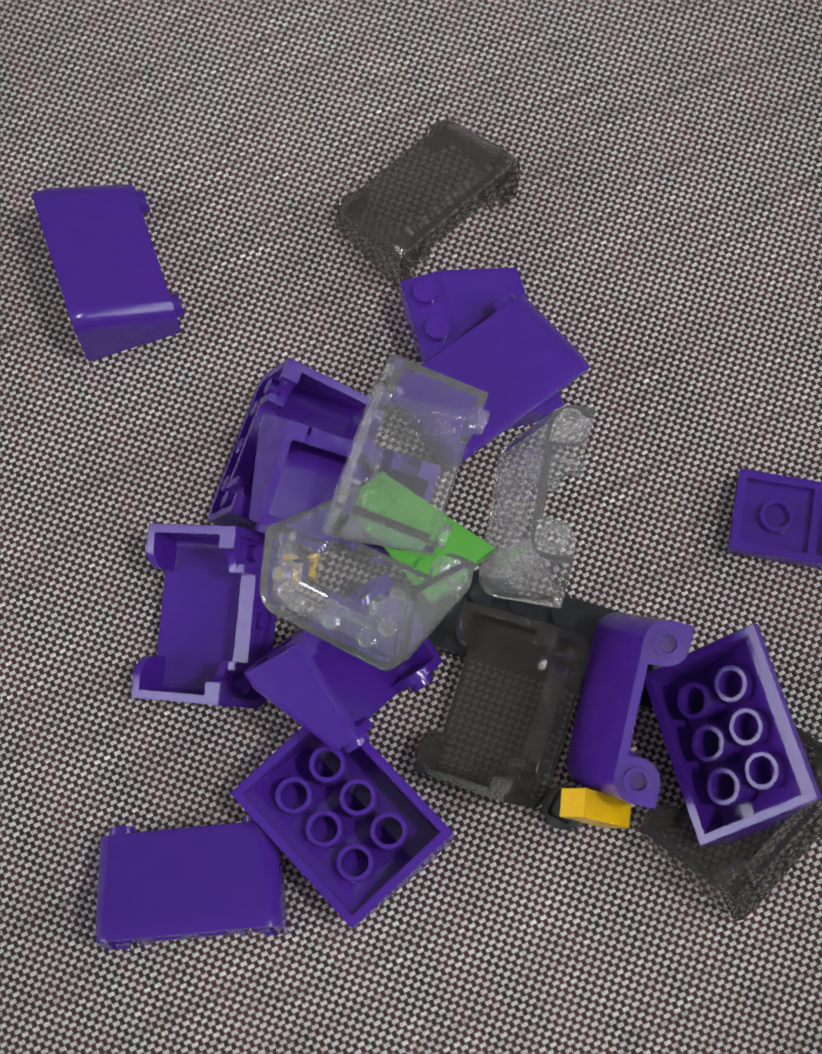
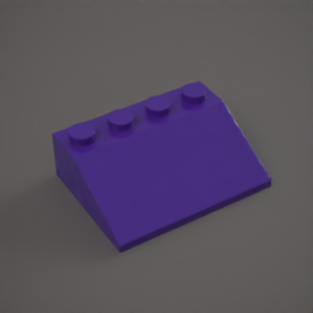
[400,267,566,431]
[644,623,822,846]
[230,726,455,929]

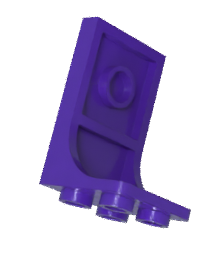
[727,468,822,569]

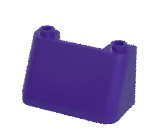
[32,184,185,362]
[388,293,591,474]
[208,358,378,555]
[248,413,442,570]
[131,523,282,709]
[243,574,443,753]
[567,612,695,809]
[96,815,288,951]

